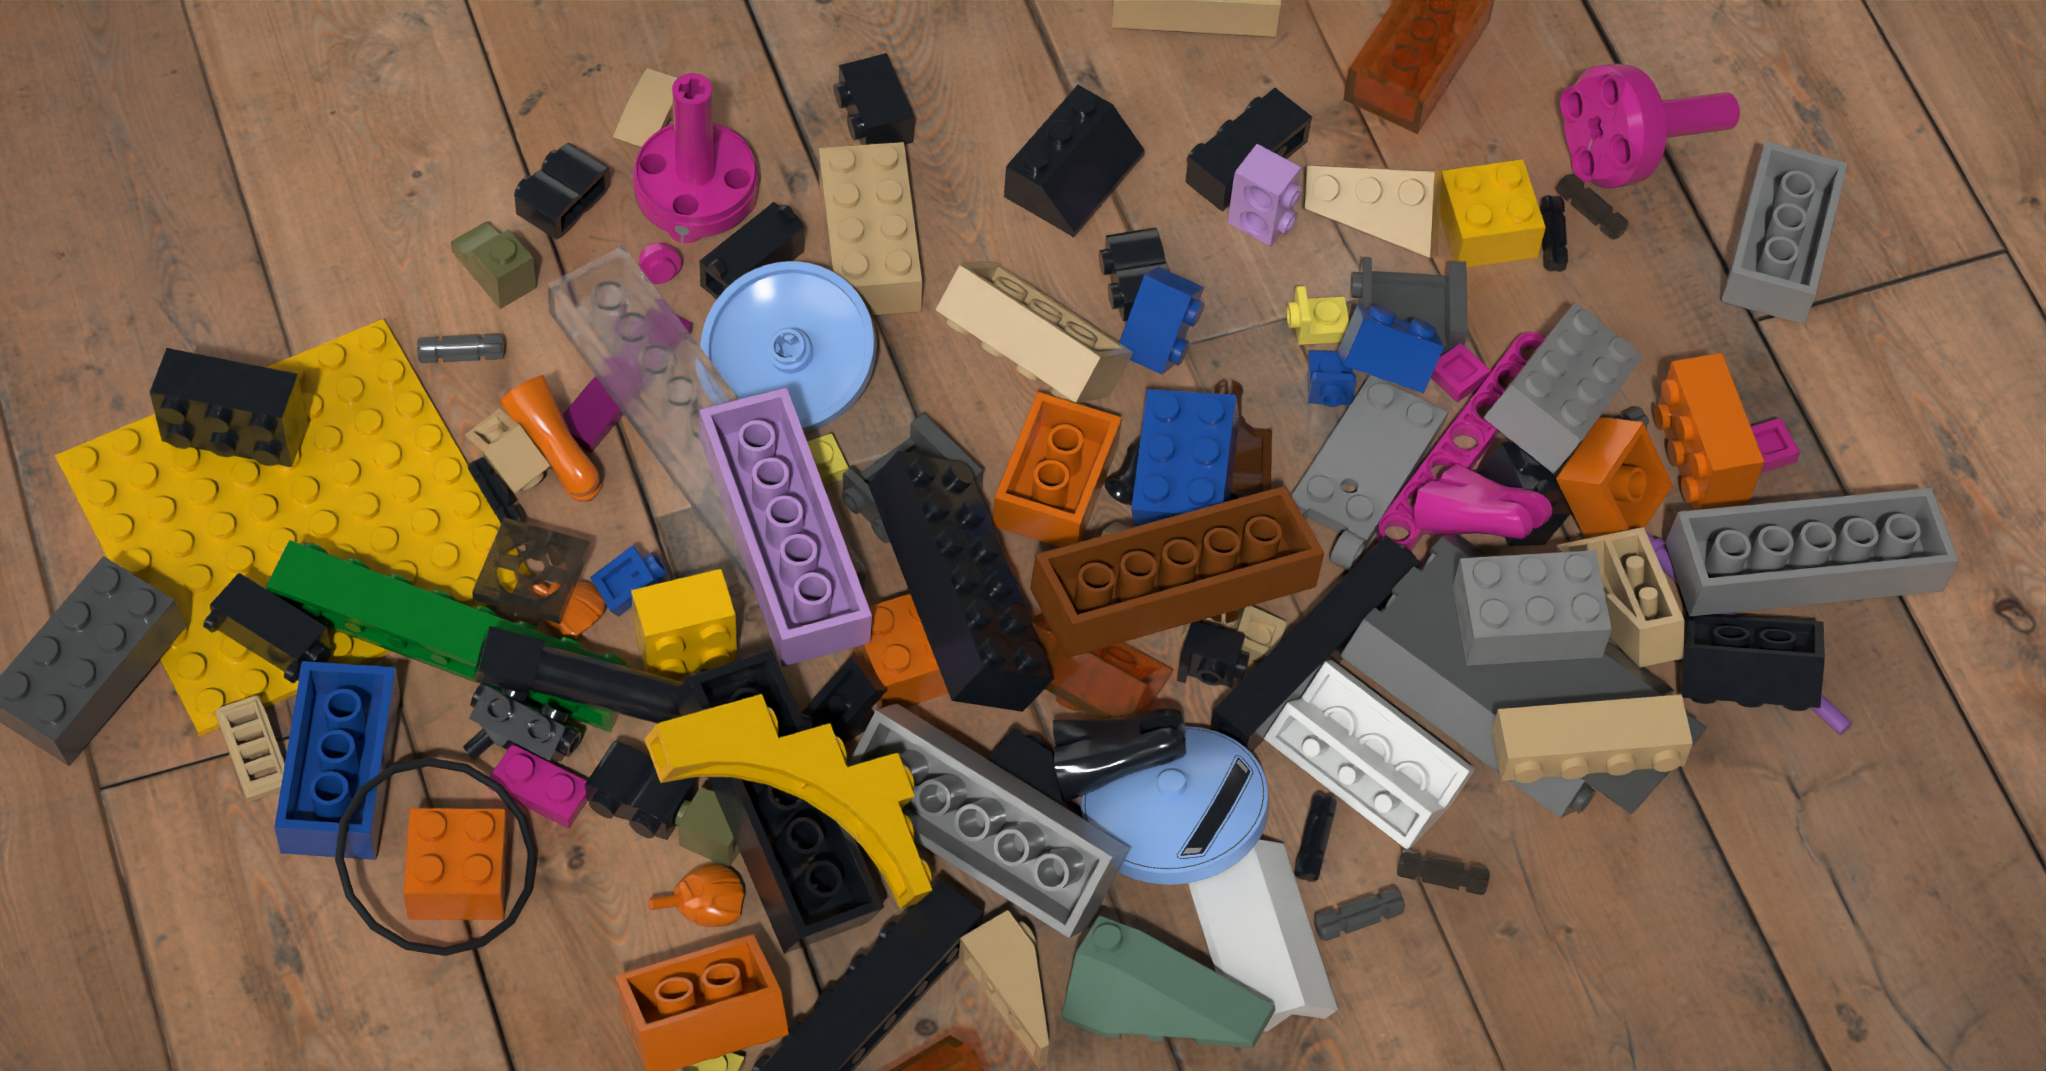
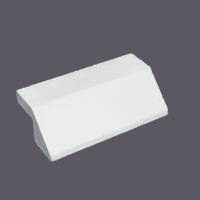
[1264,660,1475,850]
[1188,839,1338,1032]

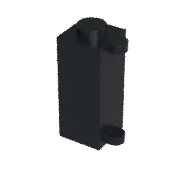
[699,202,804,299]
[203,573,331,683]

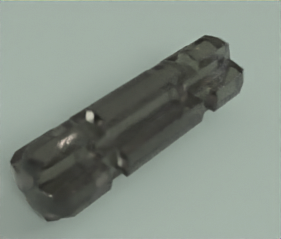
[1556,174,1629,240]
[1397,850,1490,895]

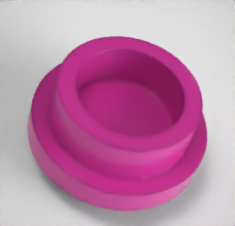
[638,243,681,284]

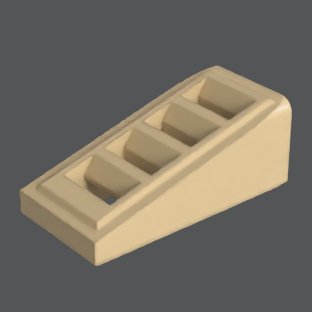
[215,696,285,803]

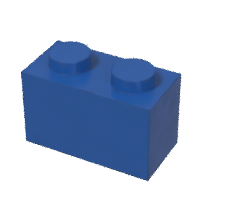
[1119,266,1204,374]
[1337,304,1444,393]

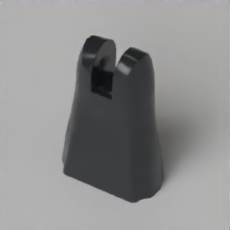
[1053,708,1186,802]

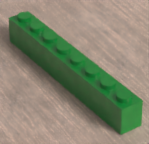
[266,540,632,733]

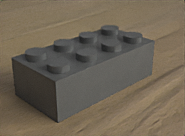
[0,556,187,766]

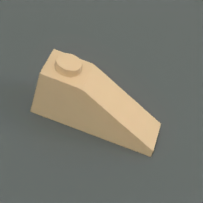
[959,910,1049,1069]

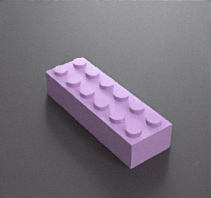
[699,387,872,667]

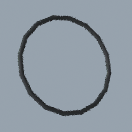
[335,757,537,956]

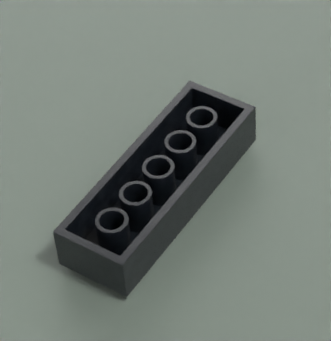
[868,450,1055,712]
[673,649,884,954]

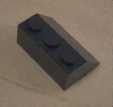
[1004,85,1145,237]
[1681,612,1825,711]

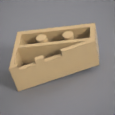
[1305,165,1442,258]
[1556,527,1684,668]

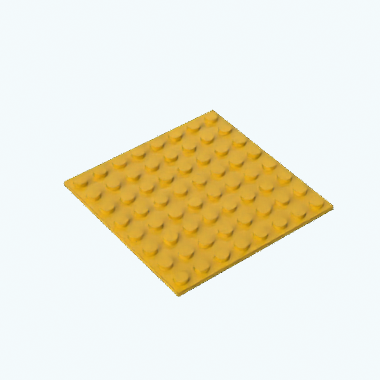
[55,319,533,737]

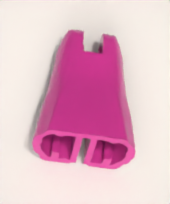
[1414,464,1552,539]

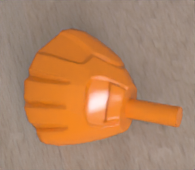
[519,573,605,640]
[648,863,744,927]

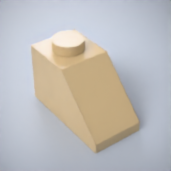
[465,408,550,493]

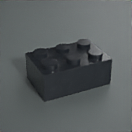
[150,348,307,467]

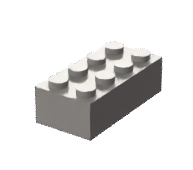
[1721,141,1848,324]
[1484,302,1644,474]

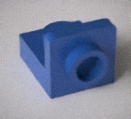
[1307,350,1356,407]
[590,545,668,617]

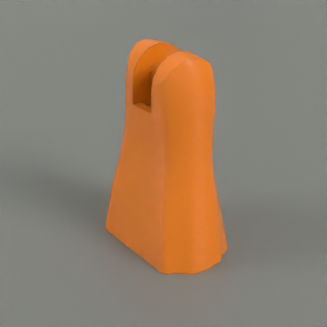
[500,375,602,502]

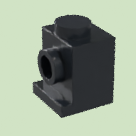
[1177,621,1250,688]

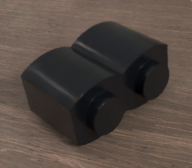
[514,143,610,240]
[1099,228,1170,322]
[584,741,696,840]

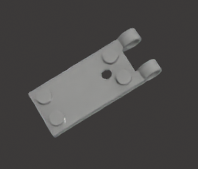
[1291,375,1448,572]

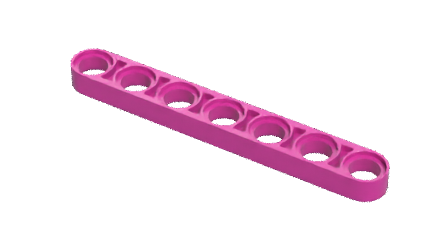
[1376,332,1546,551]

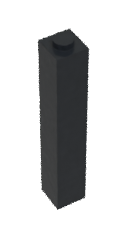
[1210,536,1421,753]

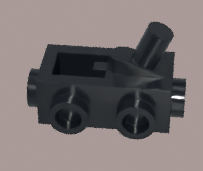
[463,683,581,762]

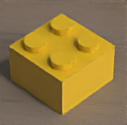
[1440,159,1546,267]
[631,569,737,680]

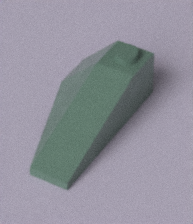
[1061,915,1276,1048]

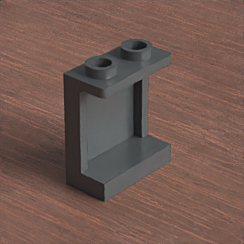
[1351,257,1468,356]
[842,414,983,543]

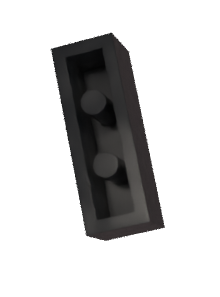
[1185,88,1312,212]

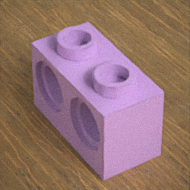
[1227,144,1302,247]

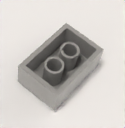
[1453,550,1612,666]

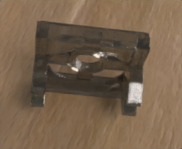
[472,518,591,627]

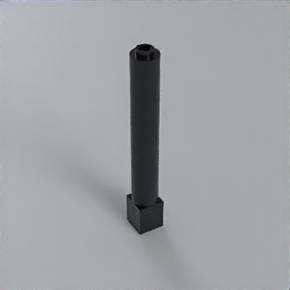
[472,626,815,730]

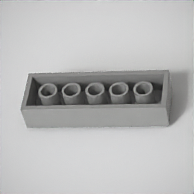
[1665,488,1959,617]
[847,704,1131,938]

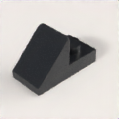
[801,656,887,743]

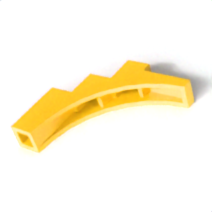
[644,694,932,909]

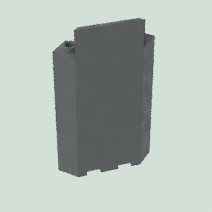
[1340,534,1707,818]

